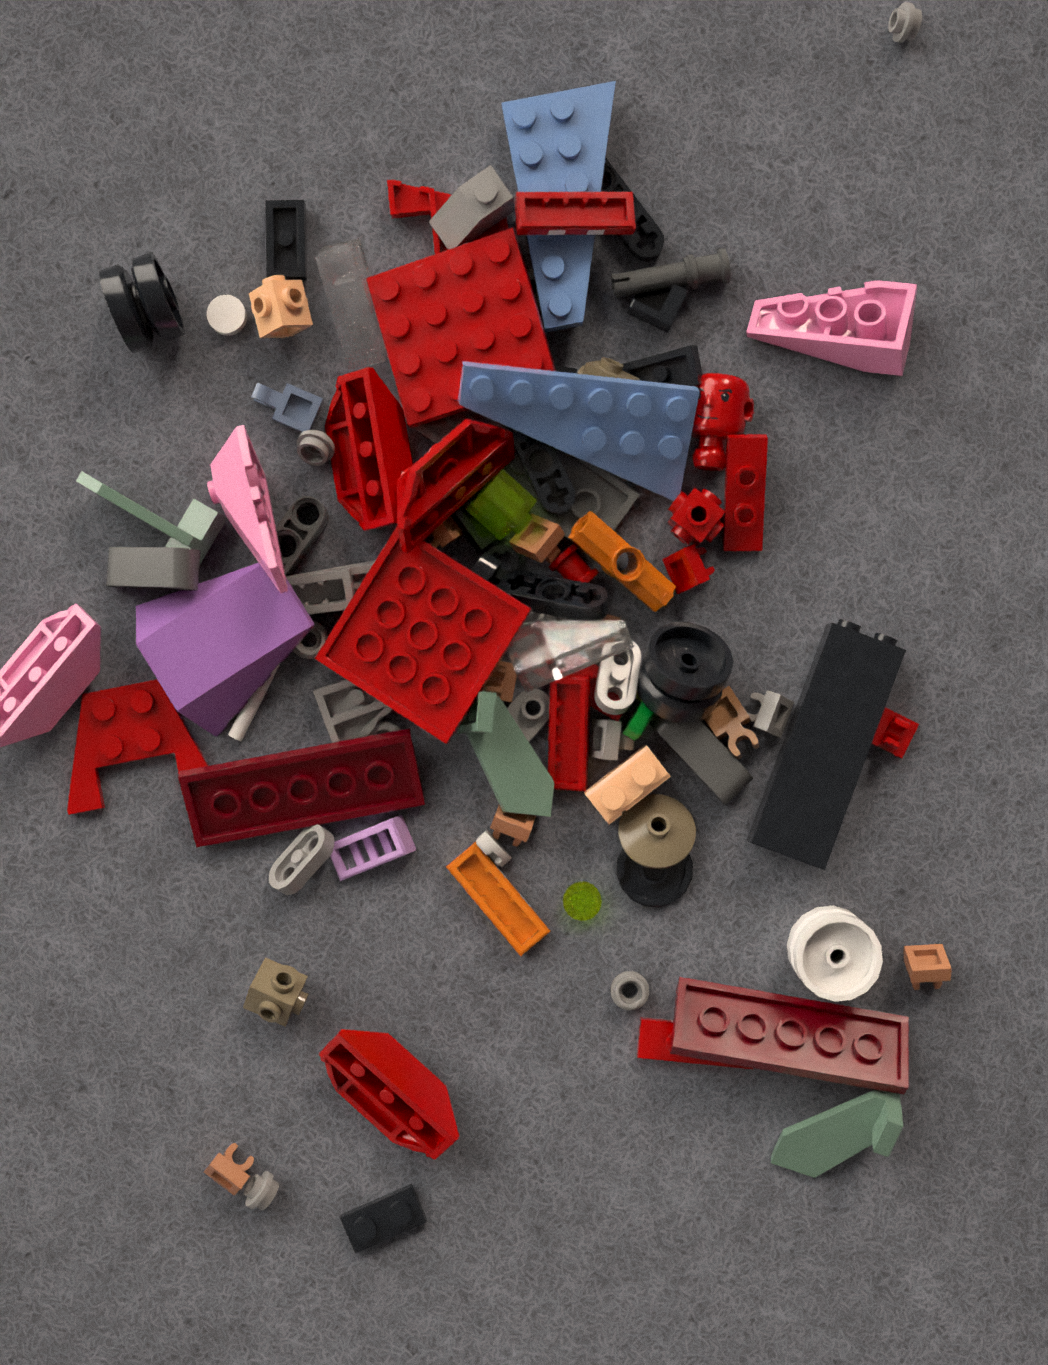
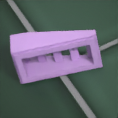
[330,815,416,881]

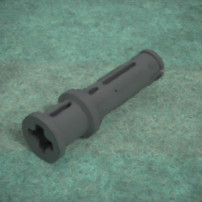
[611,248,731,299]

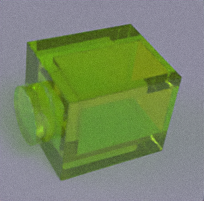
[466,469,537,540]

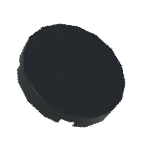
[616,830,693,907]

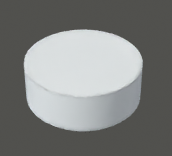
[207,295,247,336]

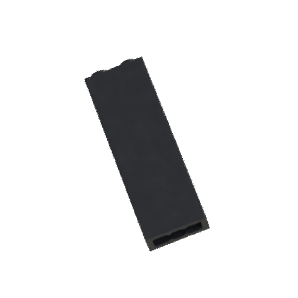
[747,619,906,871]

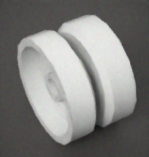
[787,906,883,1002]

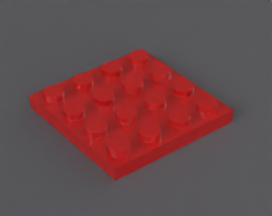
[366,227,556,428]
[314,527,533,744]

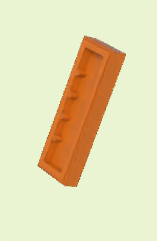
[446,841,550,956]

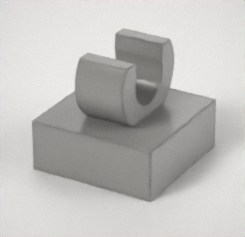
[747,690,794,738]
[588,718,635,761]

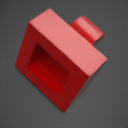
[662,544,715,594]
[872,707,919,759]

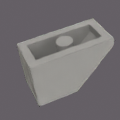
[429,165,515,250]

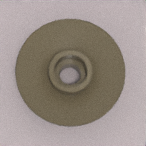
[618,794,696,869]

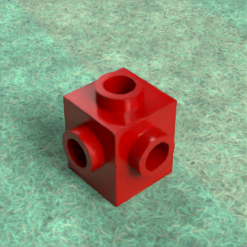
[667,488,726,546]

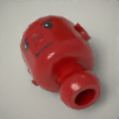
[691,373,754,471]

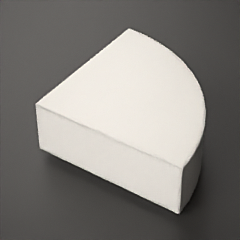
[476,830,512,867]

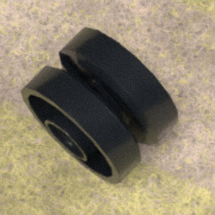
[99,252,185,353]
[637,622,734,723]

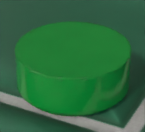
[622,701,654,741]

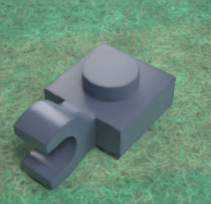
[251,383,324,433]

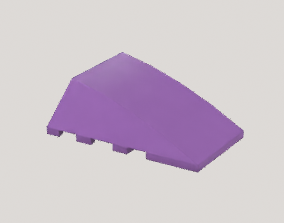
[136,563,315,737]

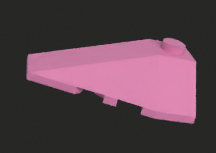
[746,280,917,376]
[207,425,288,593]

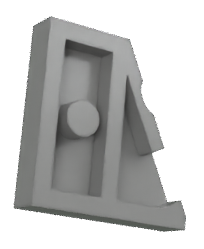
[313,679,392,743]

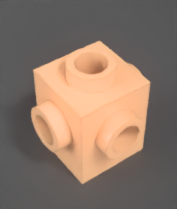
[249,275,313,338]

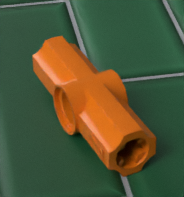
[568,511,676,612]

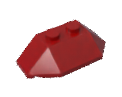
[325,367,413,531]
[397,419,515,554]
[319,1029,459,1160]

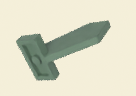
[76,471,227,564]
[458,691,554,817]
[771,1090,903,1178]

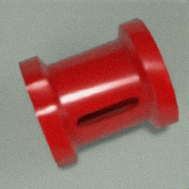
[549,544,600,583]

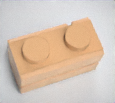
[584,745,671,825]

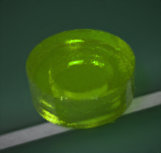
[563,881,602,921]

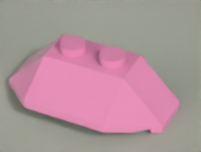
[0,604,101,747]

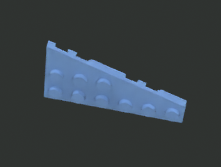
[501,81,616,333]
[458,361,700,501]

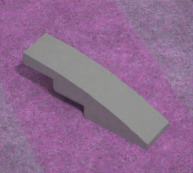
[286,560,375,615]

